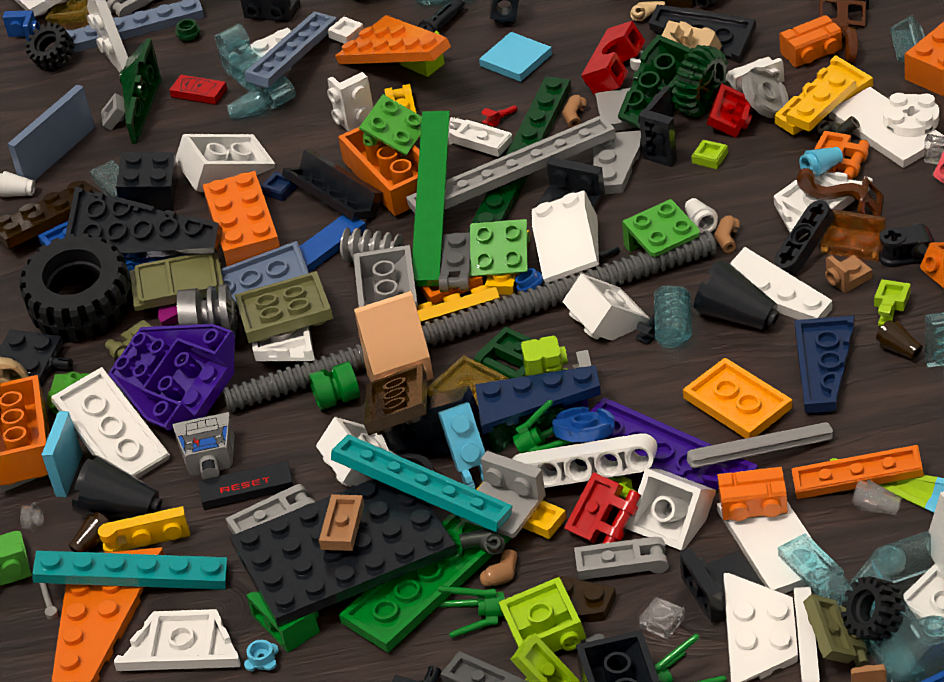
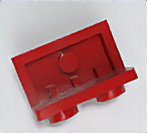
[706,83,754,138]

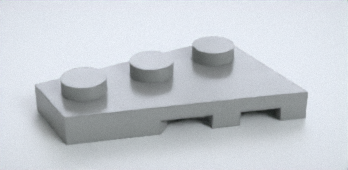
[593,130,641,194]

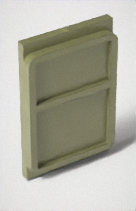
[129,253,224,311]

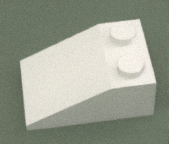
[176,134,275,192]
[532,190,599,283]

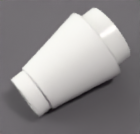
[0,171,35,197]
[685,198,718,234]

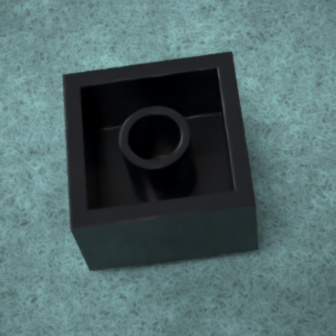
[116,151,177,211]

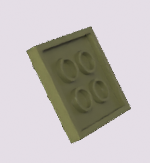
[235,271,333,343]

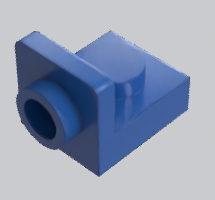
[2,10,40,41]

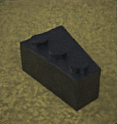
[382,385,491,453]

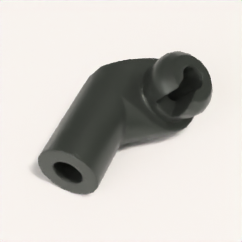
[817,116,860,136]
[459,529,505,554]

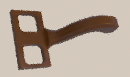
[819,0,866,64]
[797,168,884,230]

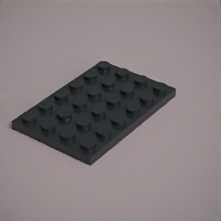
[230,479,457,627]

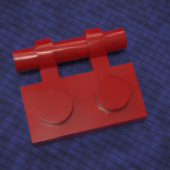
[564,472,641,544]

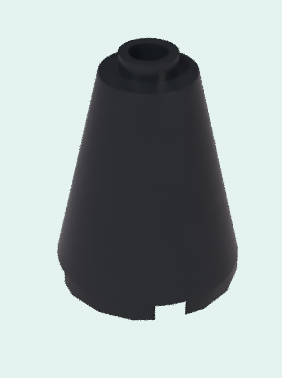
[693,258,780,330]
[72,454,162,518]

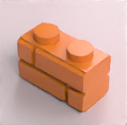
[779,15,842,68]
[717,467,788,521]

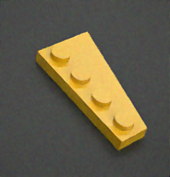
[775,55,873,135]

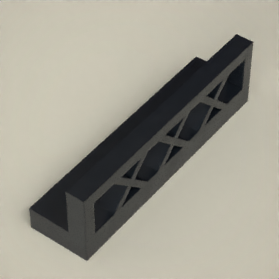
[282,149,383,220]

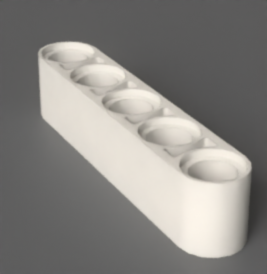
[512,434,658,488]

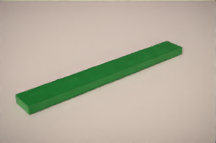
[412,111,450,287]

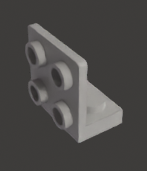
[460,451,546,538]

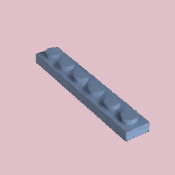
[66,0,205,53]
[245,11,337,88]

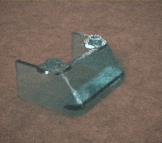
[842,531,944,682]

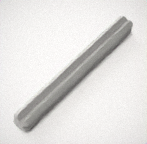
[687,422,833,468]

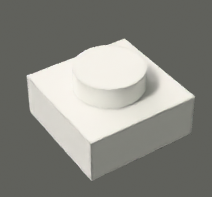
[328,17,364,44]

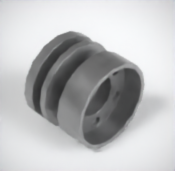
[177,284,238,343]

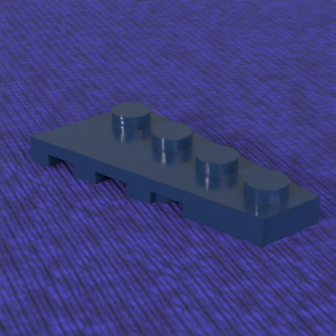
[794,315,855,413]
[475,365,601,434]

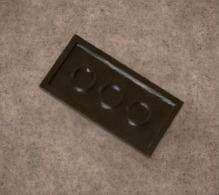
[0,181,102,249]
[364,363,427,436]

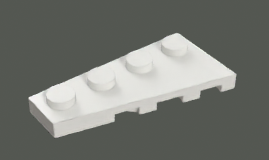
[730,247,832,320]

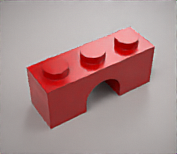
[581,21,645,96]

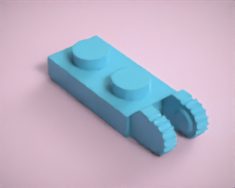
[438,402,485,489]

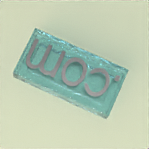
[89,160,119,199]

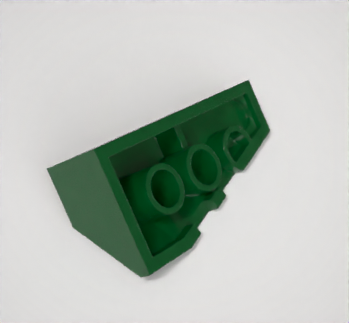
[618,35,691,129]
[120,39,162,144]

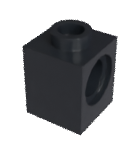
[489,0,519,24]

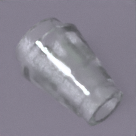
[852,479,902,516]

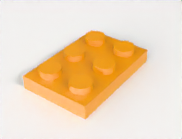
[682,358,793,438]

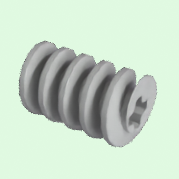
[340,227,403,263]

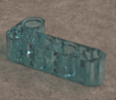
[215,23,296,109]

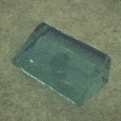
[890,15,925,62]

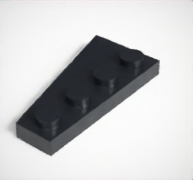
[649,4,756,63]

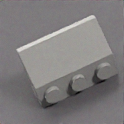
[353,245,418,307]

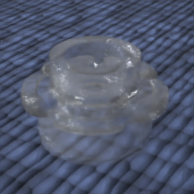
[20,502,44,533]

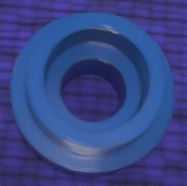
[515,268,543,292]

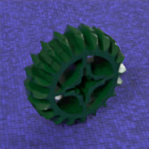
[672,45,728,118]

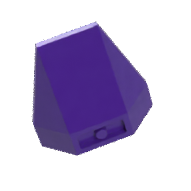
[108,324,235,430]

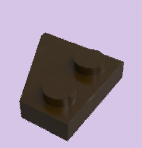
[551,574,616,623]

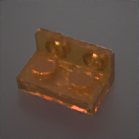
[820,209,886,261]

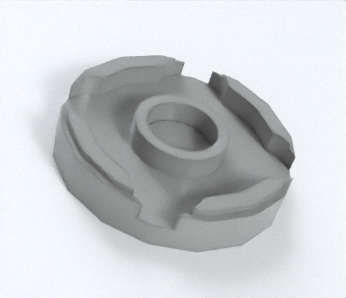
[741,67,789,118]

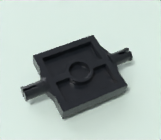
[0,329,73,387]

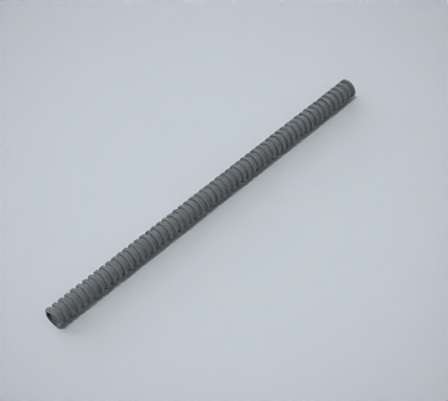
[223,230,717,413]

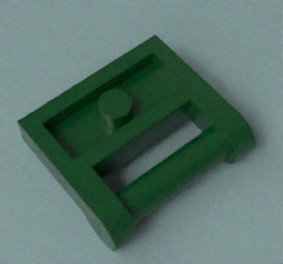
[473,327,533,379]

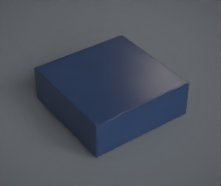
[261,171,298,202]

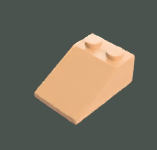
[354,291,434,382]

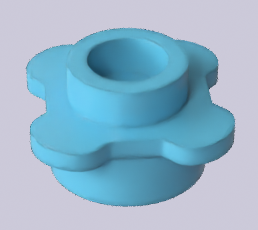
[244,640,279,671]

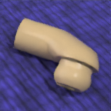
[630,1,666,22]

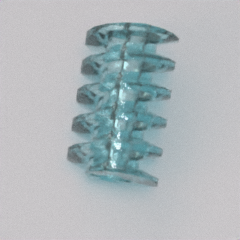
[654,285,692,349]

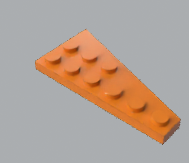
[335,15,451,64]
[51,547,165,682]

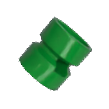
[308,361,360,411]

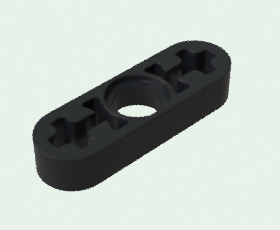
[774,200,834,275]

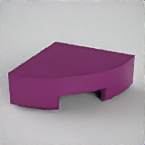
[158,303,178,326]

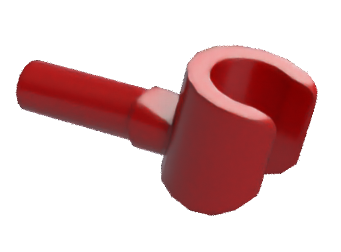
[482,105,518,127]

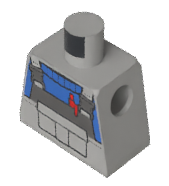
[173,412,235,479]

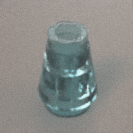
[226,90,267,120]

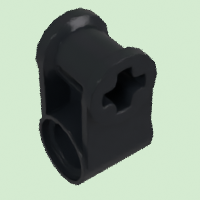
[879,224,935,267]

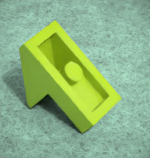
[510,633,580,682]

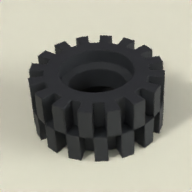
[25,22,75,71]
[841,576,905,642]

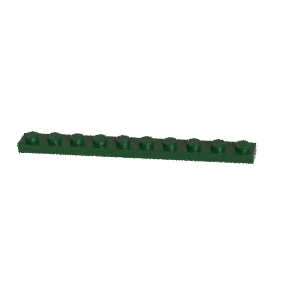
[467,77,571,233]

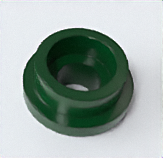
[175,19,200,41]

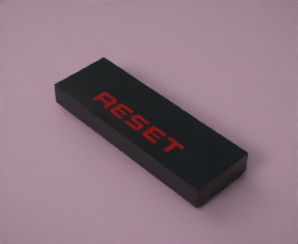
[198,460,293,509]

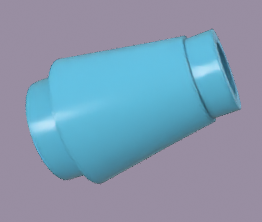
[799,147,843,177]

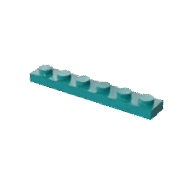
[331,434,513,532]
[32,550,227,590]

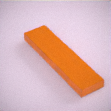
[792,445,924,499]

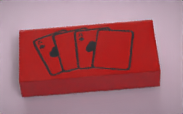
[169,75,227,104]

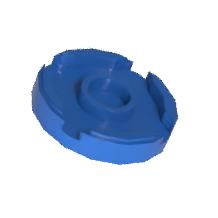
[552,407,615,442]

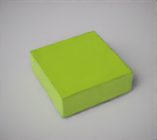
[691,140,728,169]

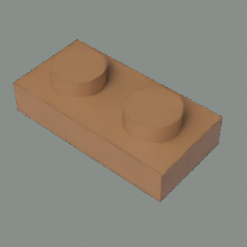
[319,494,364,551]

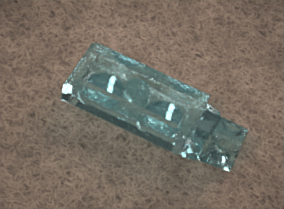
[777,533,851,606]

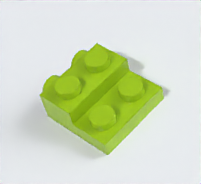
[498,577,586,652]

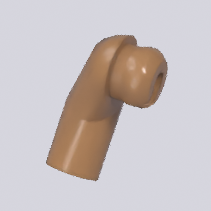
[562,95,587,128]
[714,215,740,253]
[480,549,517,588]

